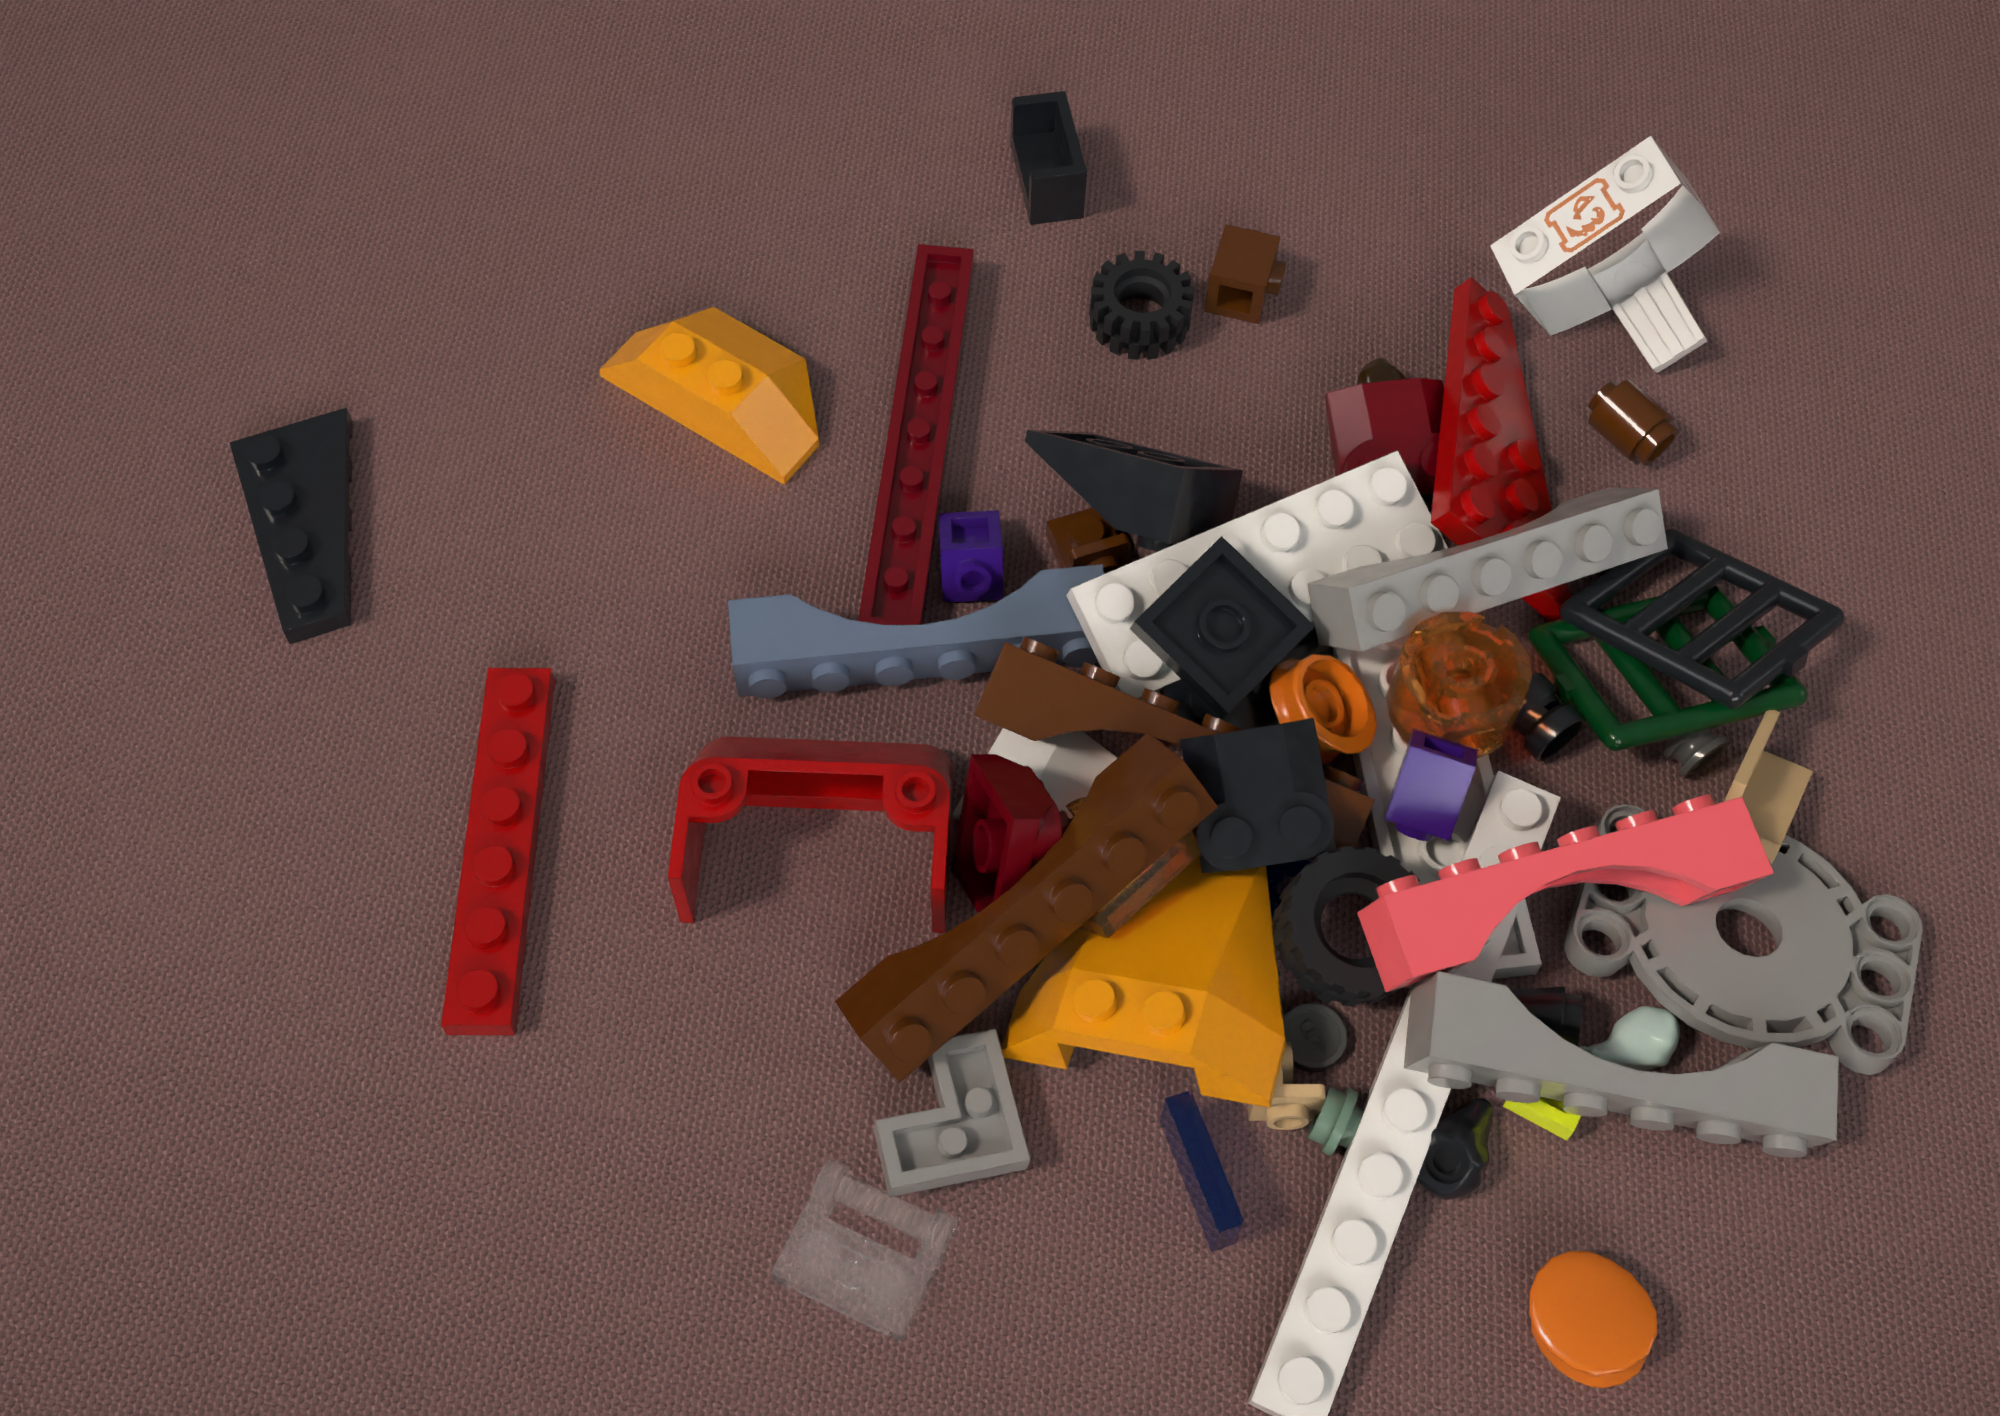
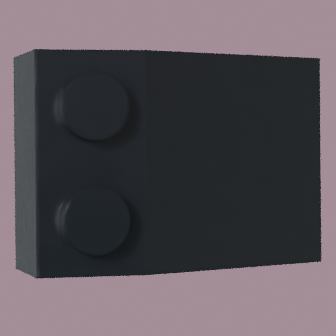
[1025,430,1243,551]

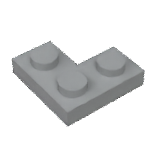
[874,1029,1030,1197]

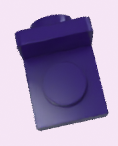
[939,510,1004,602]

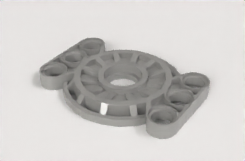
[1564,804,1922,1075]

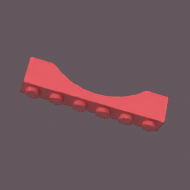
[1357,794,1774,992]

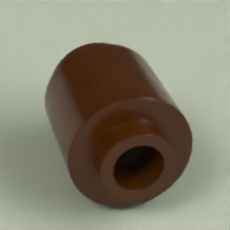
[1588,379,1679,466]

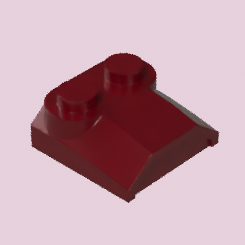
[1324,377,1444,502]
[951,754,1069,913]

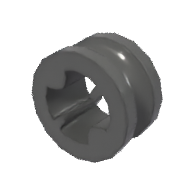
[1663,728,1730,779]

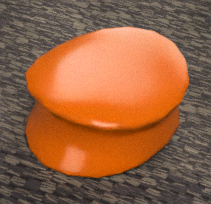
[1269,654,1377,765]
[1529,1251,1657,1388]

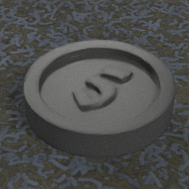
[1283,1003,1347,1072]

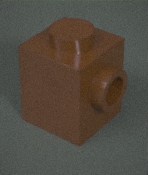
[1204,224,1286,324]

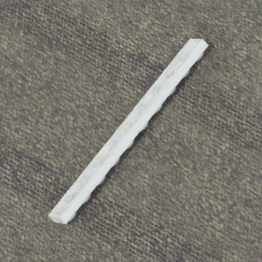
[1247,771,1561,1416]

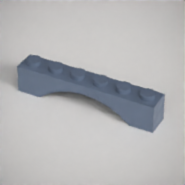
[728,564,1104,699]

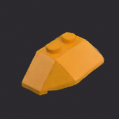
[599,307,820,485]

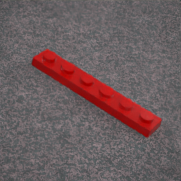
[441,668,555,1036]

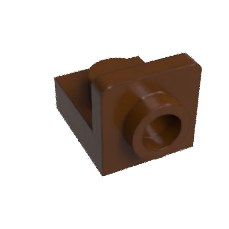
[1046,508,1131,574]

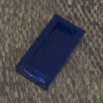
[1160,1091,1244,1252]

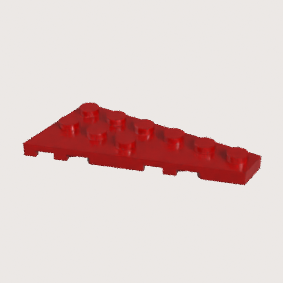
[1431,277,1570,622]

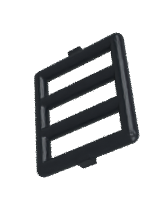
[1559,529,1845,708]

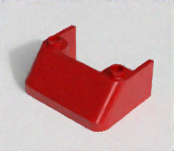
[668,736,954,933]

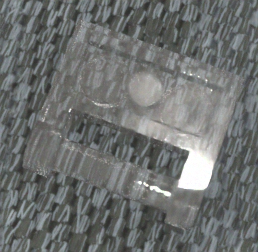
[771,1158,959,1342]

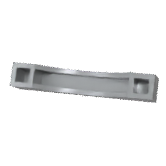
[1307,487,1668,651]
[1404,971,1839,1158]

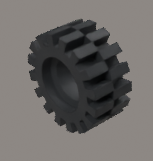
[1089,251,1194,360]

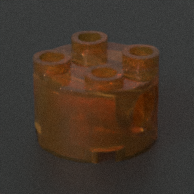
[1386,611,1532,759]

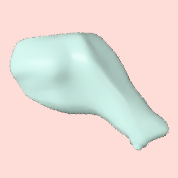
[1579,1006,1680,1071]

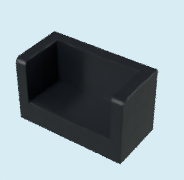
[1010,91,1087,225]

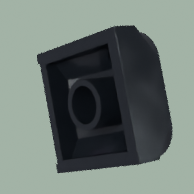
[1180,718,1336,873]

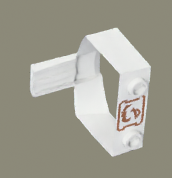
[1490,136,1720,373]

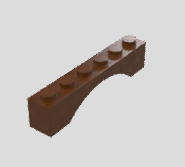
[974,636,1375,861]
[835,732,1218,1082]

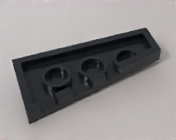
[229,407,353,644]

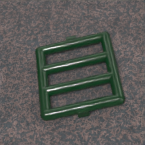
[1528,586,1808,751]

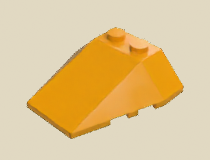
[1001,841,1286,1108]

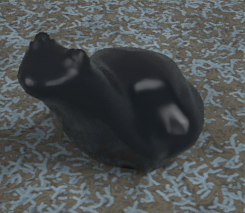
[1416,1098,1493,1200]

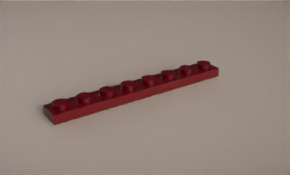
[858,244,974,625]

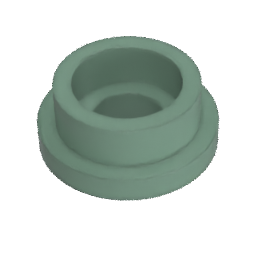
[1307,1086,1364,1157]

